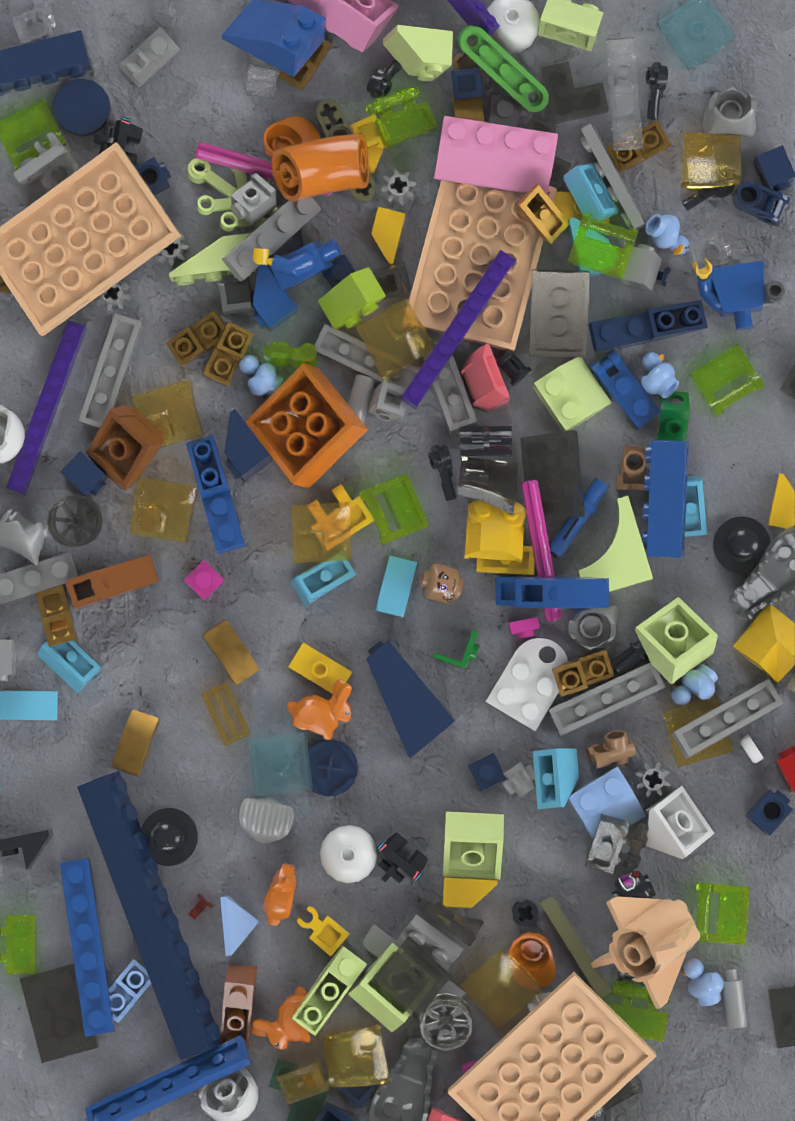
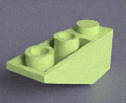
[169,233,257,285]
[291,946,367,1036]

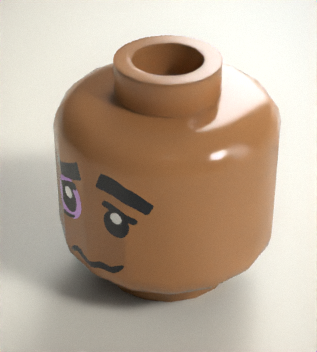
[419,563,464,604]

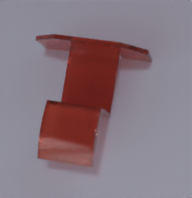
[188,893,214,920]

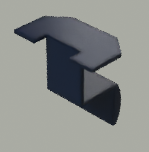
[656,267,671,287]

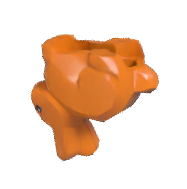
[286,679,352,740]
[262,863,297,926]
[251,986,310,1050]

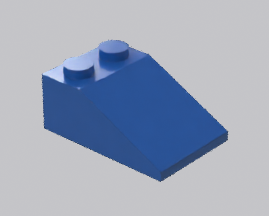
[222,0,326,77]

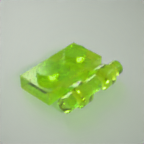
[366,86,438,149]
[0,915,37,974]
[609,982,671,1042]

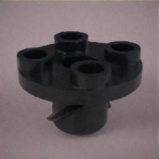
[712,516,771,574]
[141,808,198,866]

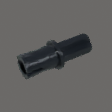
[610,639,647,675]

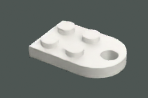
[486,638,568,731]

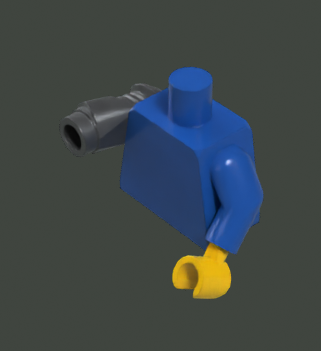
[253,223,341,291]
[692,258,785,330]

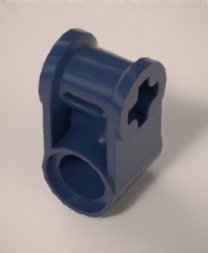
[732,181,790,226]

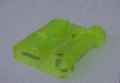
[0,99,67,170]
[567,212,638,280]
[264,341,319,368]
[689,344,765,417]
[359,473,430,546]
[696,882,750,945]

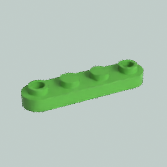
[458,25,549,112]

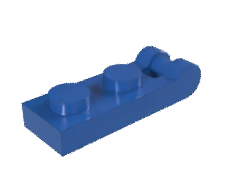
[589,349,660,430]

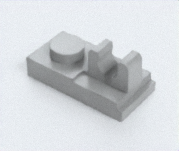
[119,27,180,88]
[13,133,73,185]

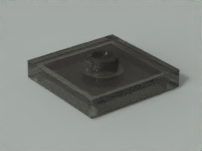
[372,937,452,1019]

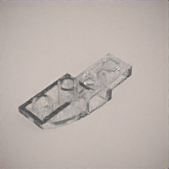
[605,37,643,151]

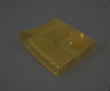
[681,132,741,188]
[356,298,435,380]
[132,380,204,449]
[130,477,199,543]
[291,502,352,563]
[663,696,734,767]
[461,949,543,1028]
[322,1025,390,1087]

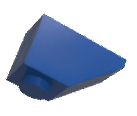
[252,265,298,332]

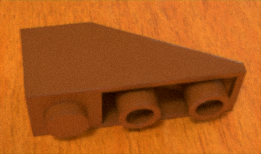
[65,555,160,610]
[220,963,258,1049]

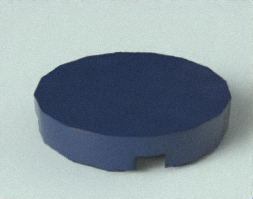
[54,79,111,137]
[301,739,358,797]

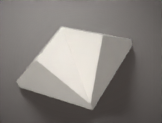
[645,786,714,859]

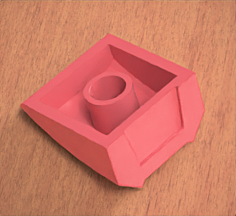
[460,343,510,413]

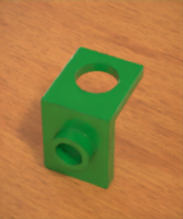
[657,392,690,440]
[433,630,480,669]

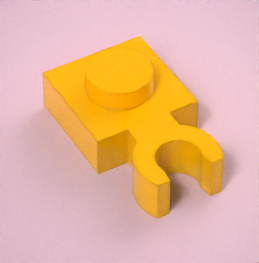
[297,906,350,956]

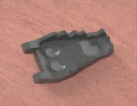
[729,525,795,619]
[368,1037,437,1121]

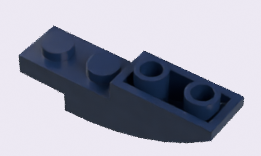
[588,300,708,352]

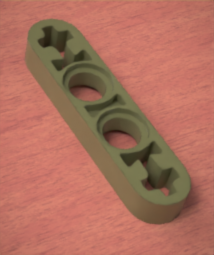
[316,99,376,204]
[540,895,612,999]

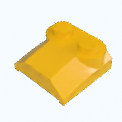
[464,499,525,563]

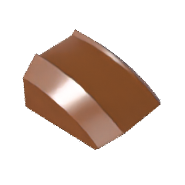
[86,405,164,491]

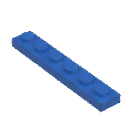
[60,858,115,1037]
[85,1035,252,1121]

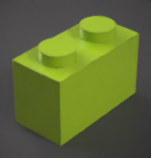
[318,267,386,330]

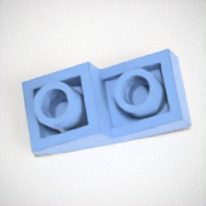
[109,959,151,1023]

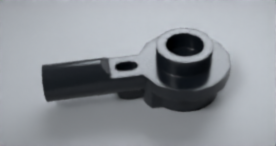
[367,59,402,100]
[646,62,668,120]
[682,169,735,211]
[428,444,457,501]

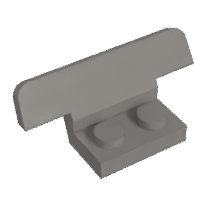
[363,914,466,1008]

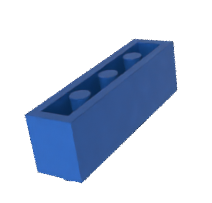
[642,439,689,558]

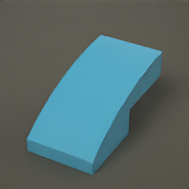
[0,691,58,721]

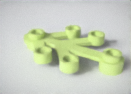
[187,158,278,232]

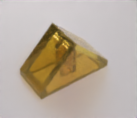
[276,1058,330,1104]

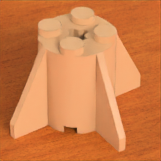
[591,896,700,1009]

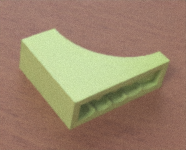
[577,496,653,593]

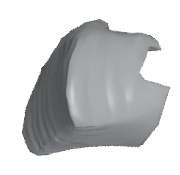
[702,87,756,138]
[0,509,48,565]
[565,604,620,650]
[238,797,294,844]

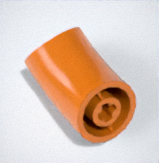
[271,133,370,202]

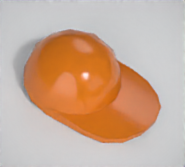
[263,116,320,159]
[509,931,556,989]

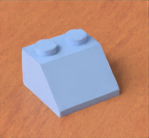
[568,767,646,846]

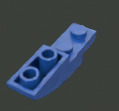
[186,435,246,554]
[495,576,609,608]

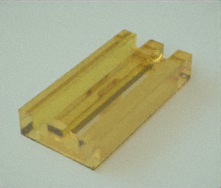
[201,682,251,746]

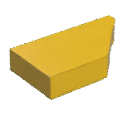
[349,114,387,174]
[371,207,406,266]
[767,473,795,530]
[443,877,498,908]

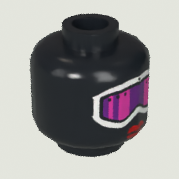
[611,871,656,899]

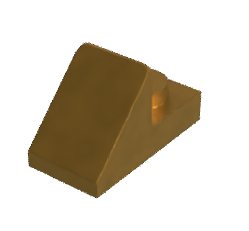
[517,184,570,244]

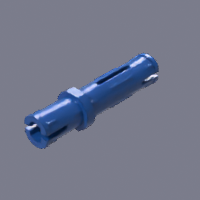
[549,478,609,558]

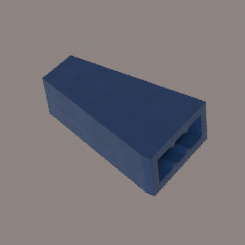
[367,640,455,758]

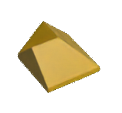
[732,605,795,683]

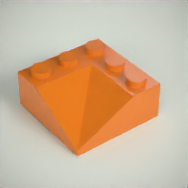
[245,363,368,488]

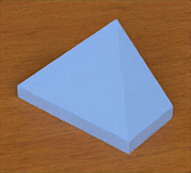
[220,895,259,956]

